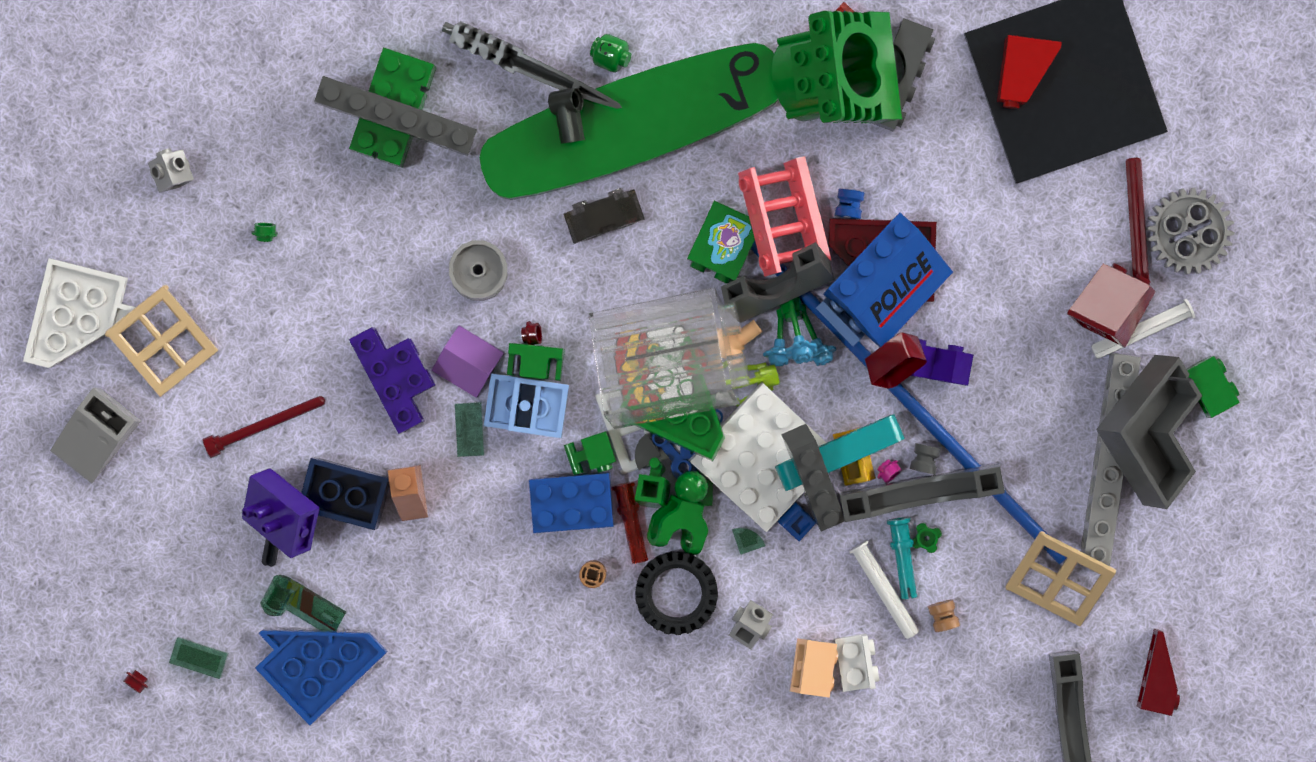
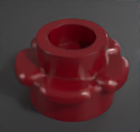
[521,321,542,345]
[123,670,148,694]

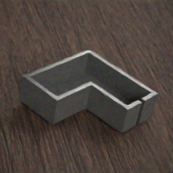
[1096,355,1202,509]

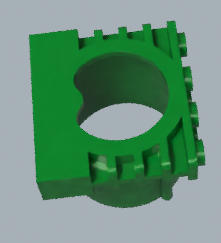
[772,10,902,124]

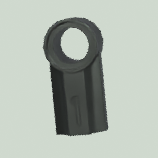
[548,88,585,144]

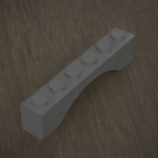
[314,76,477,156]
[840,463,1005,522]
[1049,650,1092,762]

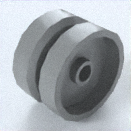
[449,240,507,301]

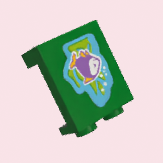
[687,200,755,284]

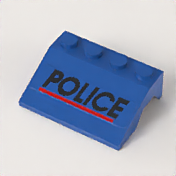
[823,212,953,347]

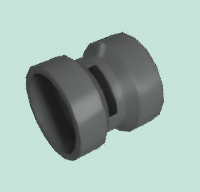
[910,443,941,475]

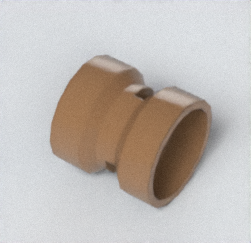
[579,560,606,588]
[928,599,960,632]

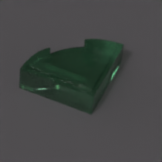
[732,528,765,555]

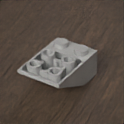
[50,388,141,483]

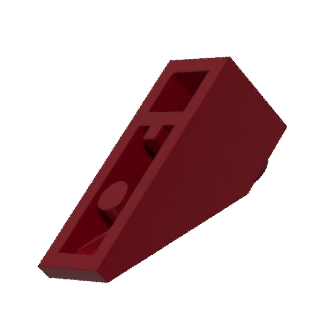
[1136,628,1180,716]

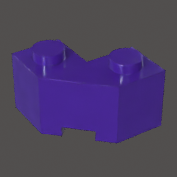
[911,339,974,386]

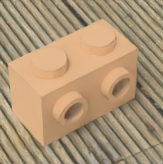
[790,638,838,698]

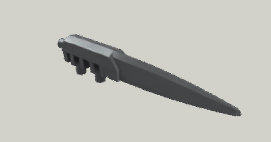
[442,21,622,109]

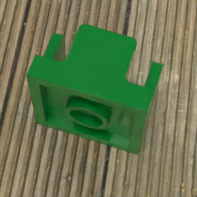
[507,343,565,381]

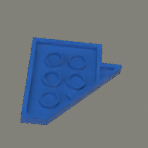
[255,629,388,726]

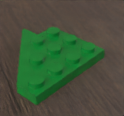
[617,336,725,462]

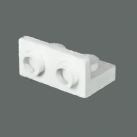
[834,634,880,692]

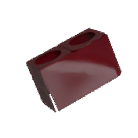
[865,332,927,389]

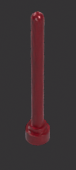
[202,396,325,458]

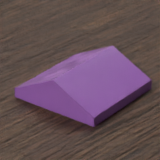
[431,325,504,398]

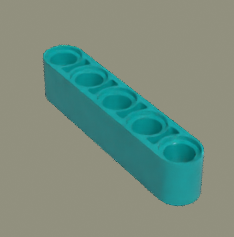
[775,414,905,491]

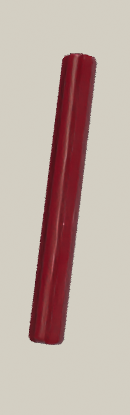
[1126,158,1149,280]

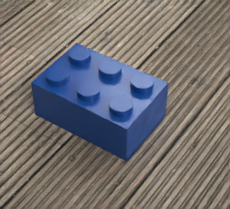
[529,472,614,533]

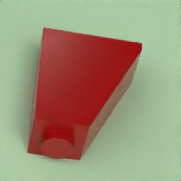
[997,35,1062,109]

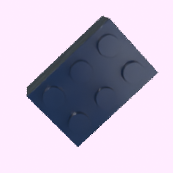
[301,457,390,530]

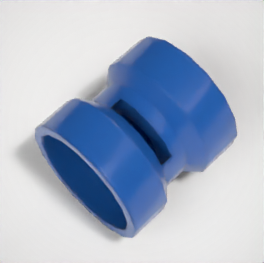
[835,189,865,219]

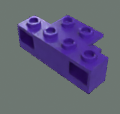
[349,327,436,434]

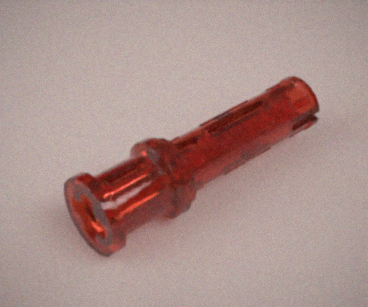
[611,481,649,564]

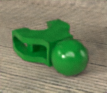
[647,471,708,555]

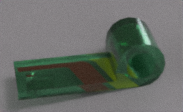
[260,575,347,631]

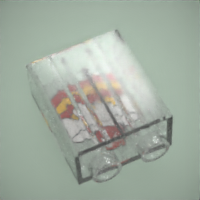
[588,287,750,429]

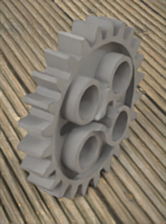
[1146,188,1235,275]

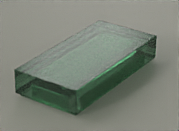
[455,402,484,457]
[169,637,229,679]

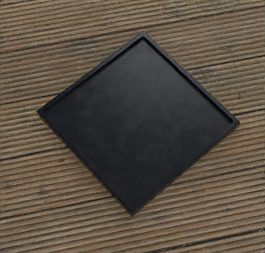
[964,0,1168,184]

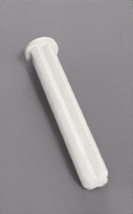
[1091,299,1195,359]
[849,540,919,639]

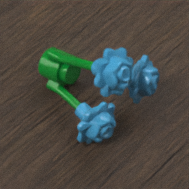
[763,296,837,367]

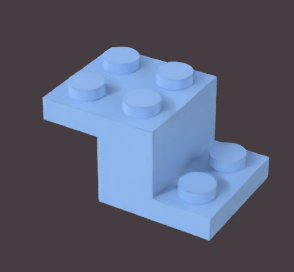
[484,373,569,438]

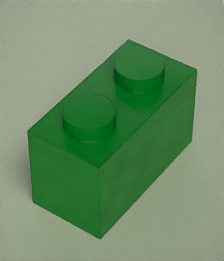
[1186,356,1240,418]

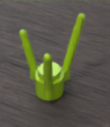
[712,362,780,407]

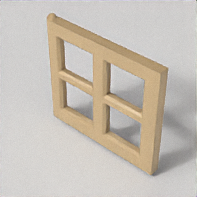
[105,285,218,397]
[1005,531,1116,626]

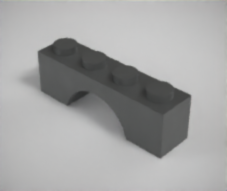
[872,18,935,132]
[721,242,835,324]
[781,424,845,532]

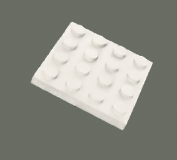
[689,382,826,532]

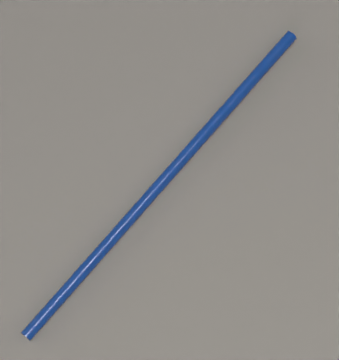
[751,240,1067,564]

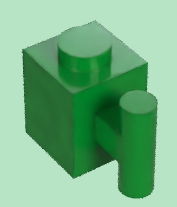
[564,431,617,476]
[635,458,671,509]

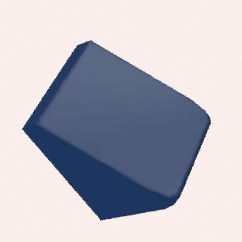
[777,502,816,541]

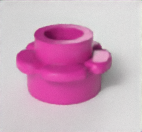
[877,459,902,484]

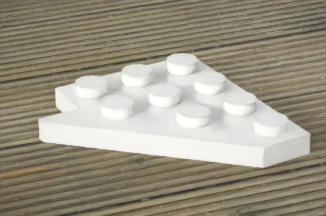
[23,258,136,368]

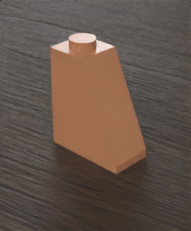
[388,465,428,521]

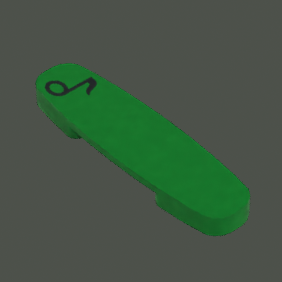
[479,43,778,200]

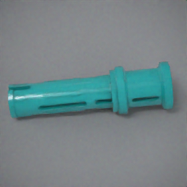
[887,517,918,599]

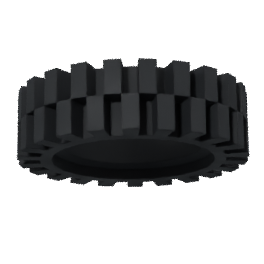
[635,551,718,635]

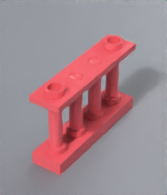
[738,156,831,277]

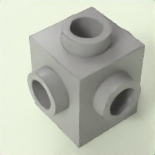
[148,148,194,193]
[729,600,773,649]

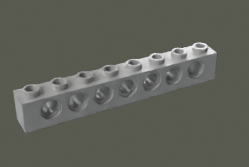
[1078,353,1141,566]

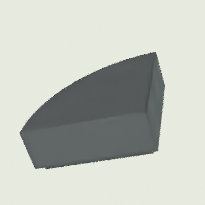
[635,433,661,470]

